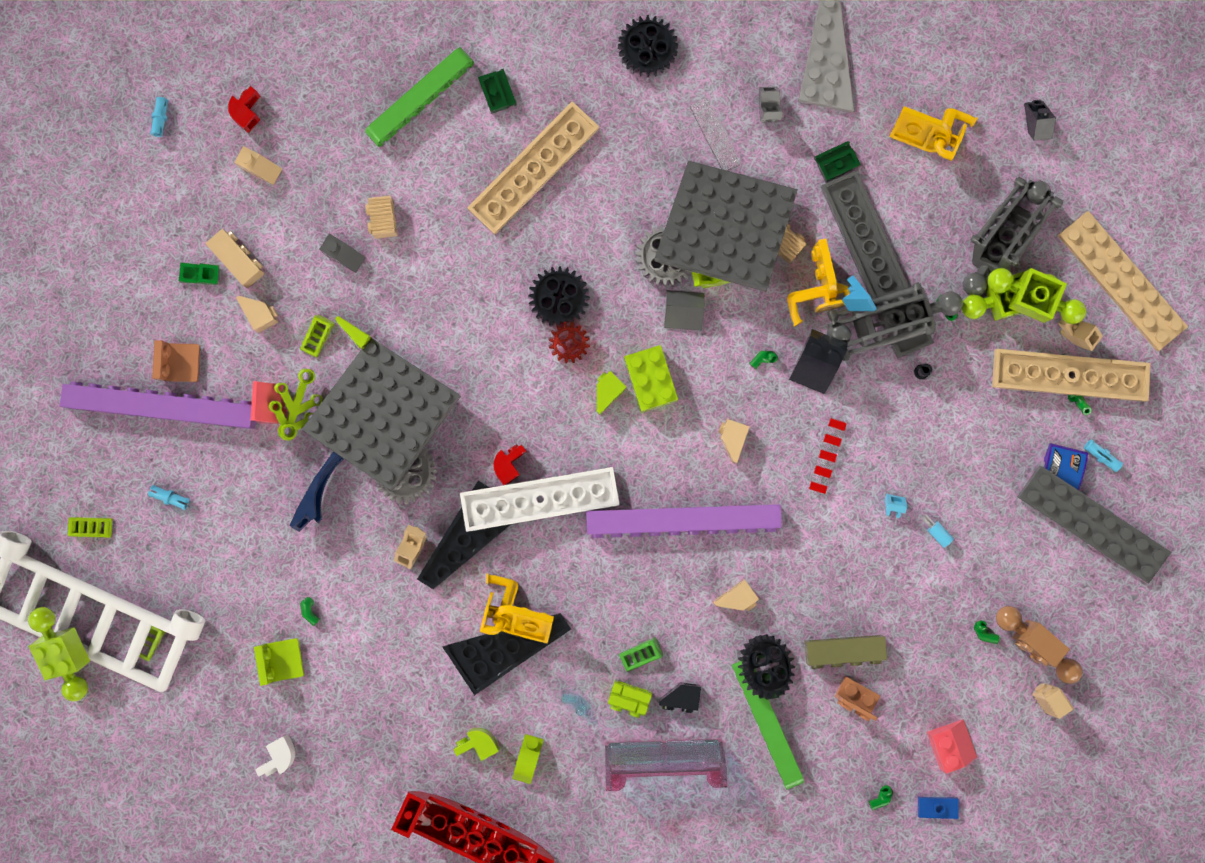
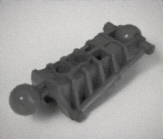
[962,177,1063,295]
[826,282,963,361]

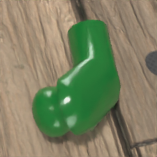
[300,597,320,627]
[868,785,893,811]

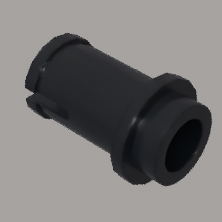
[914,364,932,380]

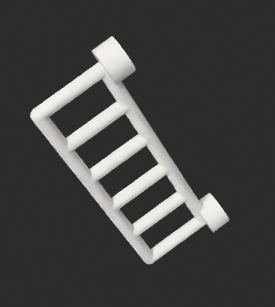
[0,531,205,692]

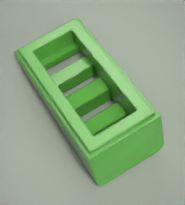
[619,637,663,672]

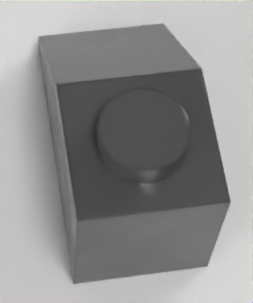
[319,234,366,273]

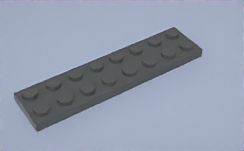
[1017,465,1172,584]

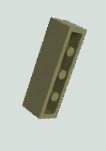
[804,635,887,669]

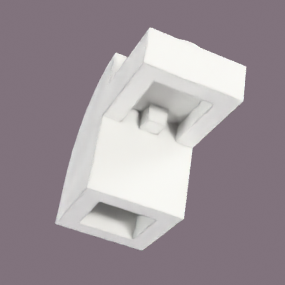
[255,734,295,777]

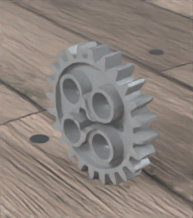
[636,225,692,287]
[375,448,438,504]

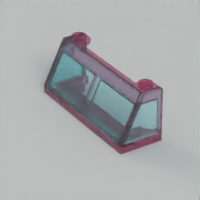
[605,738,727,791]

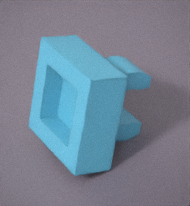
[885,494,907,518]

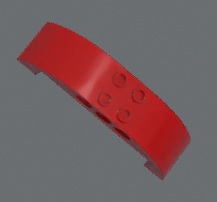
[391,791,555,863]

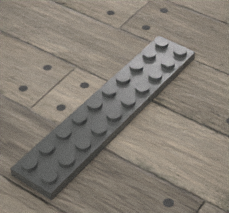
[821,171,934,359]

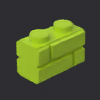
[608,680,652,718]

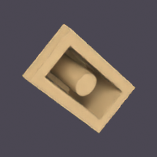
[234,146,282,185]
[236,296,278,333]
[718,419,750,464]
[713,579,759,611]

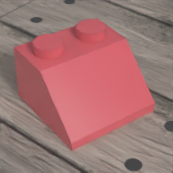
[251,381,289,424]
[927,719,977,774]

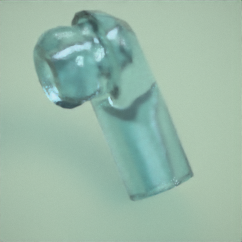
[562,693,587,716]

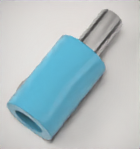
[921,514,954,548]

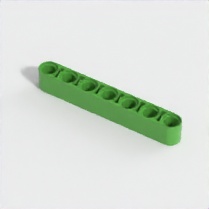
[365,47,474,147]
[731,661,804,790]

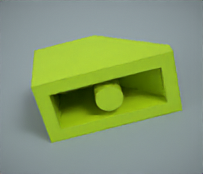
[597,371,627,415]

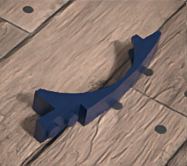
[290,451,344,532]

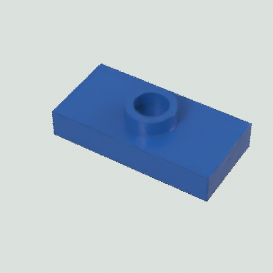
[918,797,959,819]

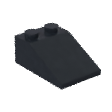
[789,329,848,394]

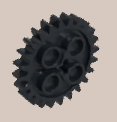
[618,15,679,78]
[528,266,590,328]
[738,634,795,700]

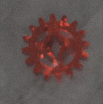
[548,321,590,363]

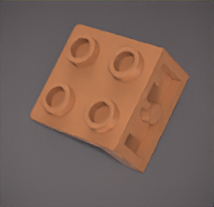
[152,340,200,382]
[834,676,880,721]

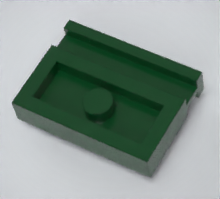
[478,68,517,114]
[814,141,861,183]

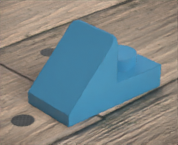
[842,276,877,311]

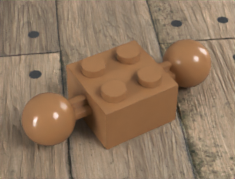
[996,606,1083,684]

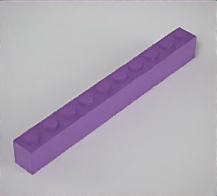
[59,381,256,429]
[586,504,782,538]

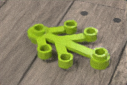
[268,368,323,441]

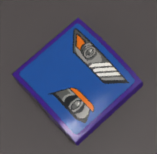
[1044,443,1088,490]

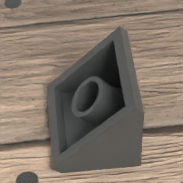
[664,290,705,331]

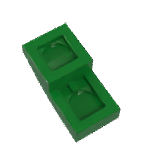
[179,262,220,285]

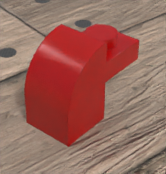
[228,86,261,134]
[493,444,527,486]

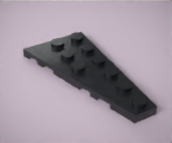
[417,480,511,589]
[442,613,571,696]

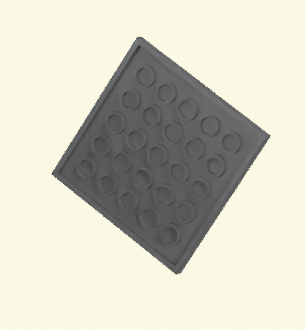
[655,160,798,292]
[302,338,461,492]

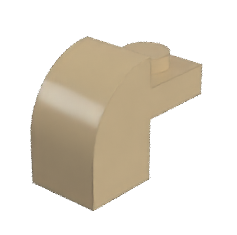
[1058,319,1103,351]
[394,525,427,569]

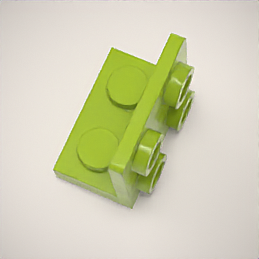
[254,638,304,686]

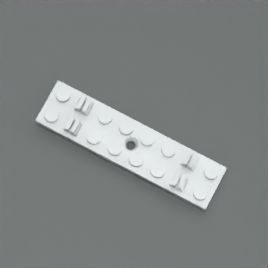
[460,467,619,532]

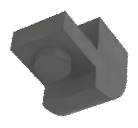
[759,86,783,122]

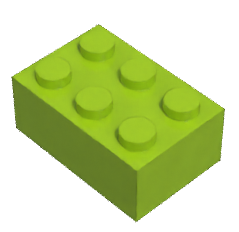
[624,345,678,413]

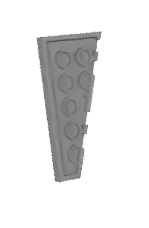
[798,0,854,113]

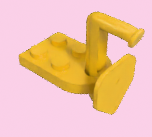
[889,106,978,161]
[787,239,850,327]
[480,573,554,644]

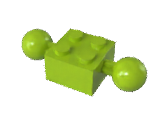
[987,268,1087,324]
[961,271,1057,321]
[28,607,90,702]

